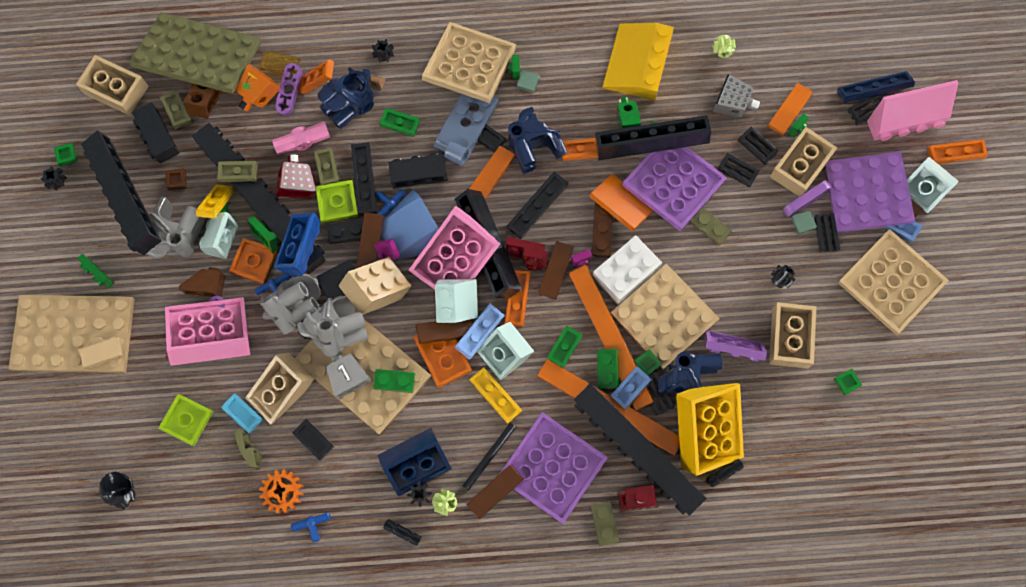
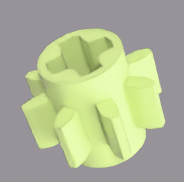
[713,35,736,58]
[432,489,457,516]

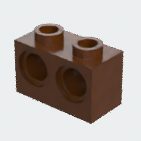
[183,83,222,119]

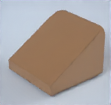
[369,74,385,90]

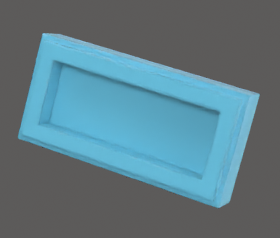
[221,393,264,434]

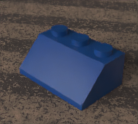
[274,212,321,277]

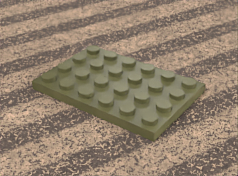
[129,12,261,94]

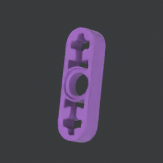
[275,63,303,116]
[783,180,832,218]

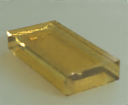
[260,51,300,75]

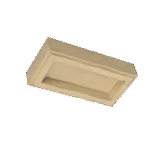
[79,337,123,369]

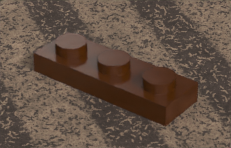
[592,202,613,258]

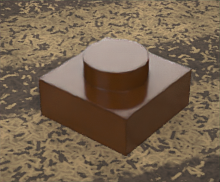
[165,168,187,190]

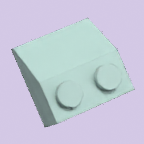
[907,157,958,213]
[200,212,238,259]
[435,279,478,323]
[477,322,534,380]

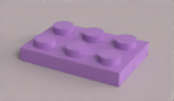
[704,330,767,362]

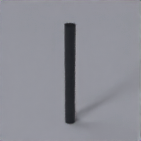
[462,422,516,491]

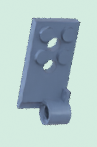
[433,94,499,166]

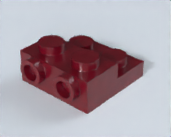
[506,237,548,271]

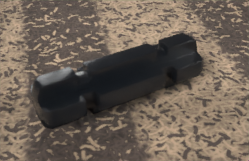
[706,459,744,487]
[383,519,421,546]

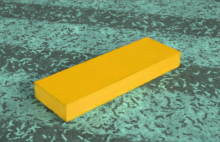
[196,184,234,219]
[469,367,522,424]

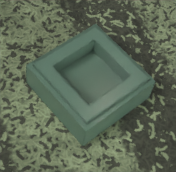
[517,70,540,93]
[791,210,817,235]

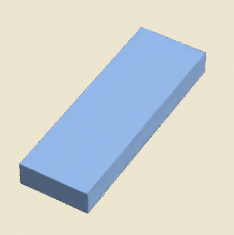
[454,303,505,360]

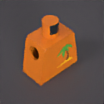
[236,64,281,112]

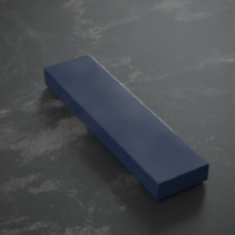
[837,71,915,103]

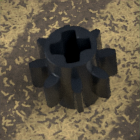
[372,39,394,62]
[41,166,67,191]
[771,265,796,289]
[407,481,432,507]

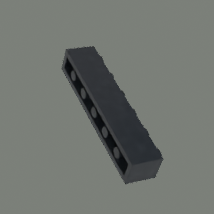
[595,115,711,161]
[455,189,522,299]

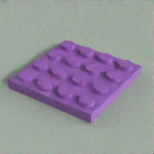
[622,147,727,232]
[824,151,915,233]
[500,412,608,524]

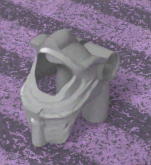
[146,196,207,258]
[260,274,321,335]
[297,295,368,357]

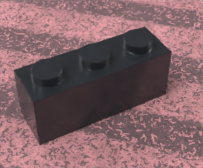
[132,102,180,163]
[388,153,448,189]

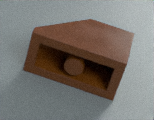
[179,267,225,297]

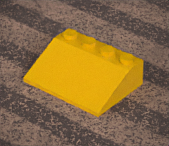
[602,23,674,101]
[676,383,744,476]

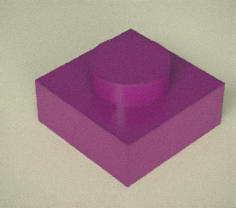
[374,239,400,260]
[571,249,592,268]

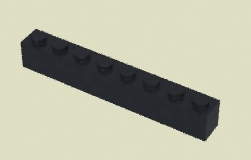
[81,130,161,255]
[574,383,707,516]

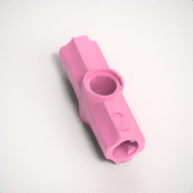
[272,122,330,156]

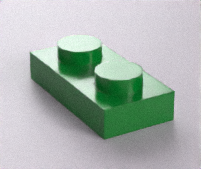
[379,108,421,137]
[248,216,279,254]
[77,254,114,288]
[547,325,583,369]
[597,349,619,389]
[373,369,415,393]

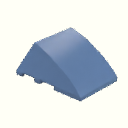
[380,189,439,262]

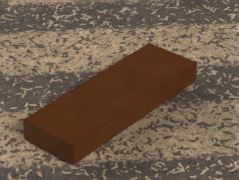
[356,212,384,268]
[538,241,574,300]
[415,319,473,344]
[467,464,524,519]

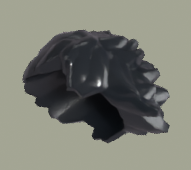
[99,471,136,510]

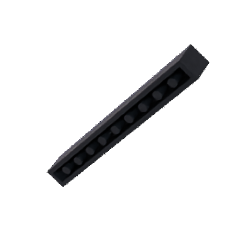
[192,123,326,275]

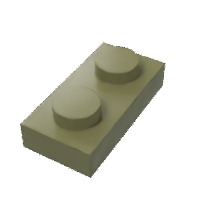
[160,90,192,130]
[314,147,340,185]
[217,161,258,182]
[690,207,732,246]
[591,502,620,546]

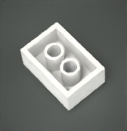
[593,235,662,305]

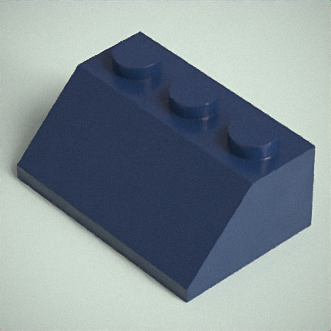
[378,428,452,497]

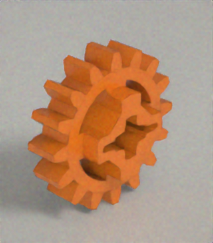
[259,469,304,514]

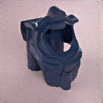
[317,67,375,129]
[508,107,568,174]
[658,352,722,393]

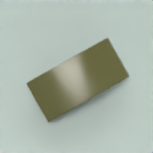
[234,430,262,470]

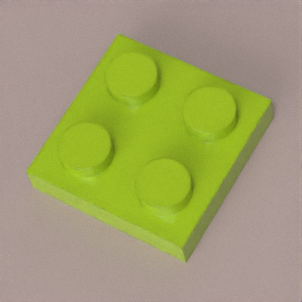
[316,180,359,223]
[158,394,214,446]

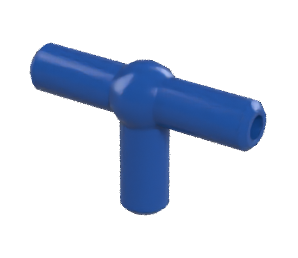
[376,189,405,216]
[254,273,291,295]
[291,512,331,542]

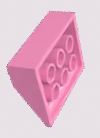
[867,80,958,141]
[409,206,500,290]
[165,297,251,366]

